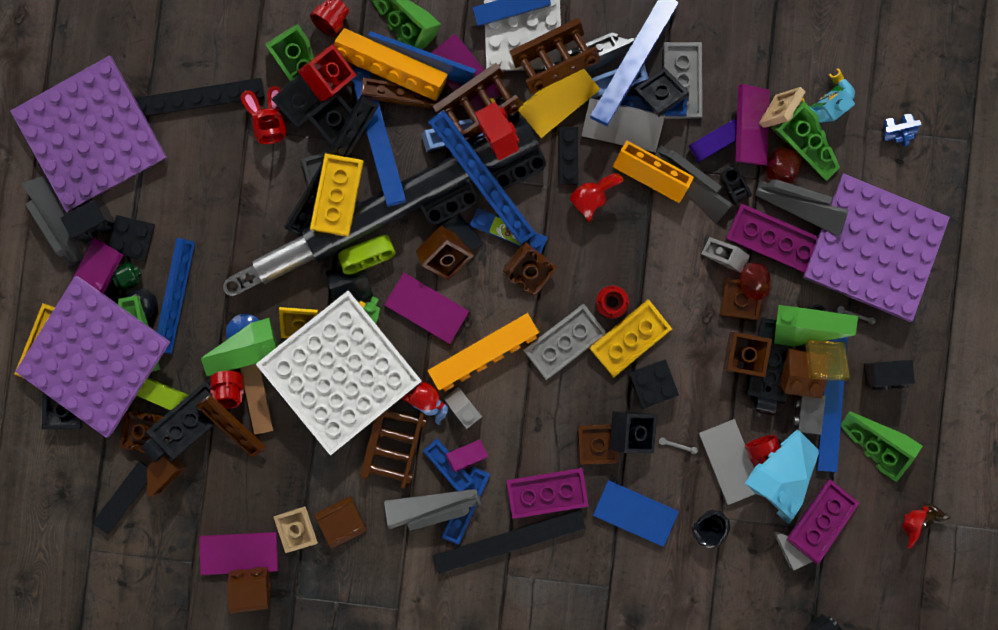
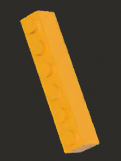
[334,28,448,101]
[427,313,539,392]

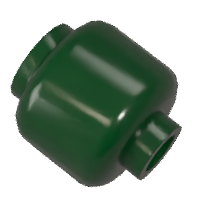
[112,262,142,291]

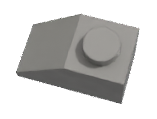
[701,237,750,273]
[443,386,482,429]
[773,531,813,570]

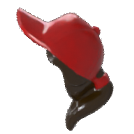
[902,504,951,549]

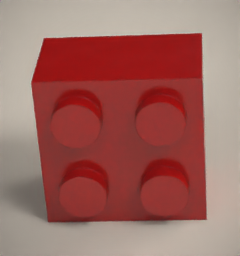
[298,44,356,102]
[475,102,520,161]

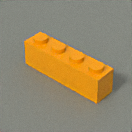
[612,140,694,203]

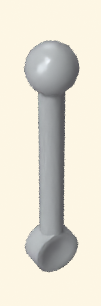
[837,306,876,325]
[659,437,698,454]

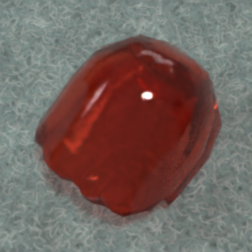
[767,147,802,184]
[740,262,772,300]

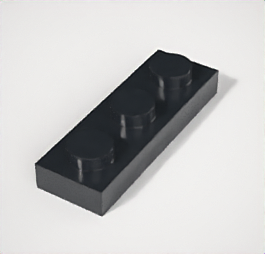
[559,127,578,185]

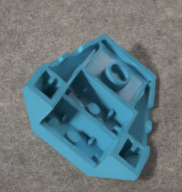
[744,430,819,524]

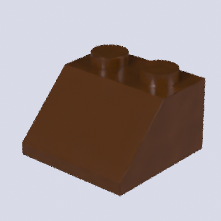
[416,225,474,281]
[723,332,772,377]
[779,349,827,399]
[147,454,186,498]
[227,567,272,614]

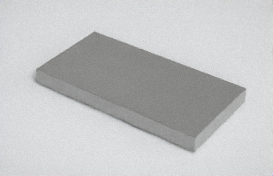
[663,42,702,119]
[581,98,665,152]
[523,304,606,380]
[698,419,755,505]

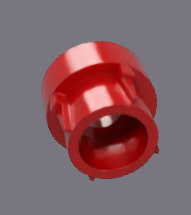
[310,0,349,37]
[596,285,629,319]
[210,371,244,409]
[745,435,780,467]

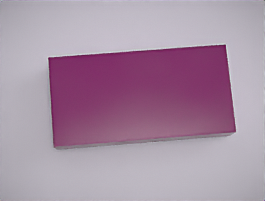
[445,440,489,473]

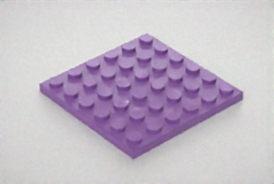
[10,55,167,212]
[803,173,950,322]
[15,276,170,438]

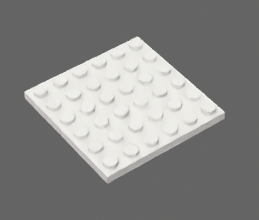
[256,291,421,455]

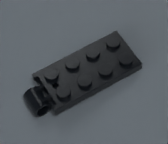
[746,317,796,416]
[141,381,232,463]

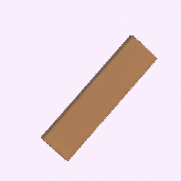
[240,363,274,435]

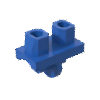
[882,114,921,147]

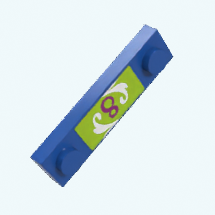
[470,208,548,254]

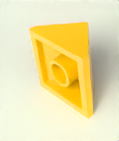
[279,307,322,338]

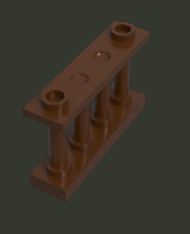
[509,18,600,94]
[433,63,524,144]
[360,408,427,489]

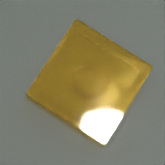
[806,340,850,381]

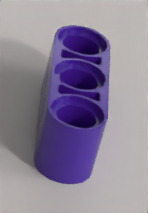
[688,119,737,163]

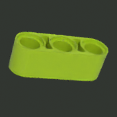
[338,235,395,274]
[136,378,189,410]

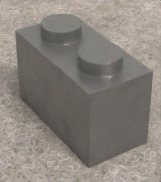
[792,395,826,435]

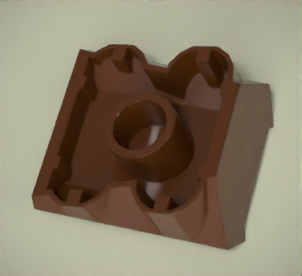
[503,242,557,296]
[119,410,165,453]
[315,496,367,549]

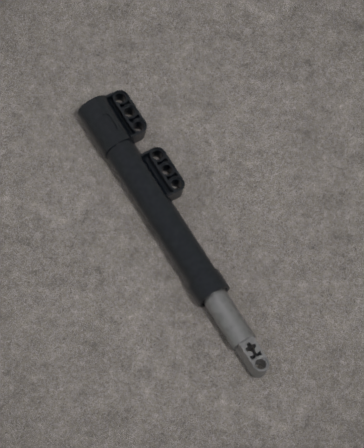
[223,117,546,296]

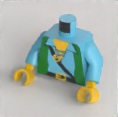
[802,69,855,123]

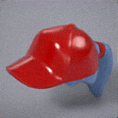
[402,382,448,425]

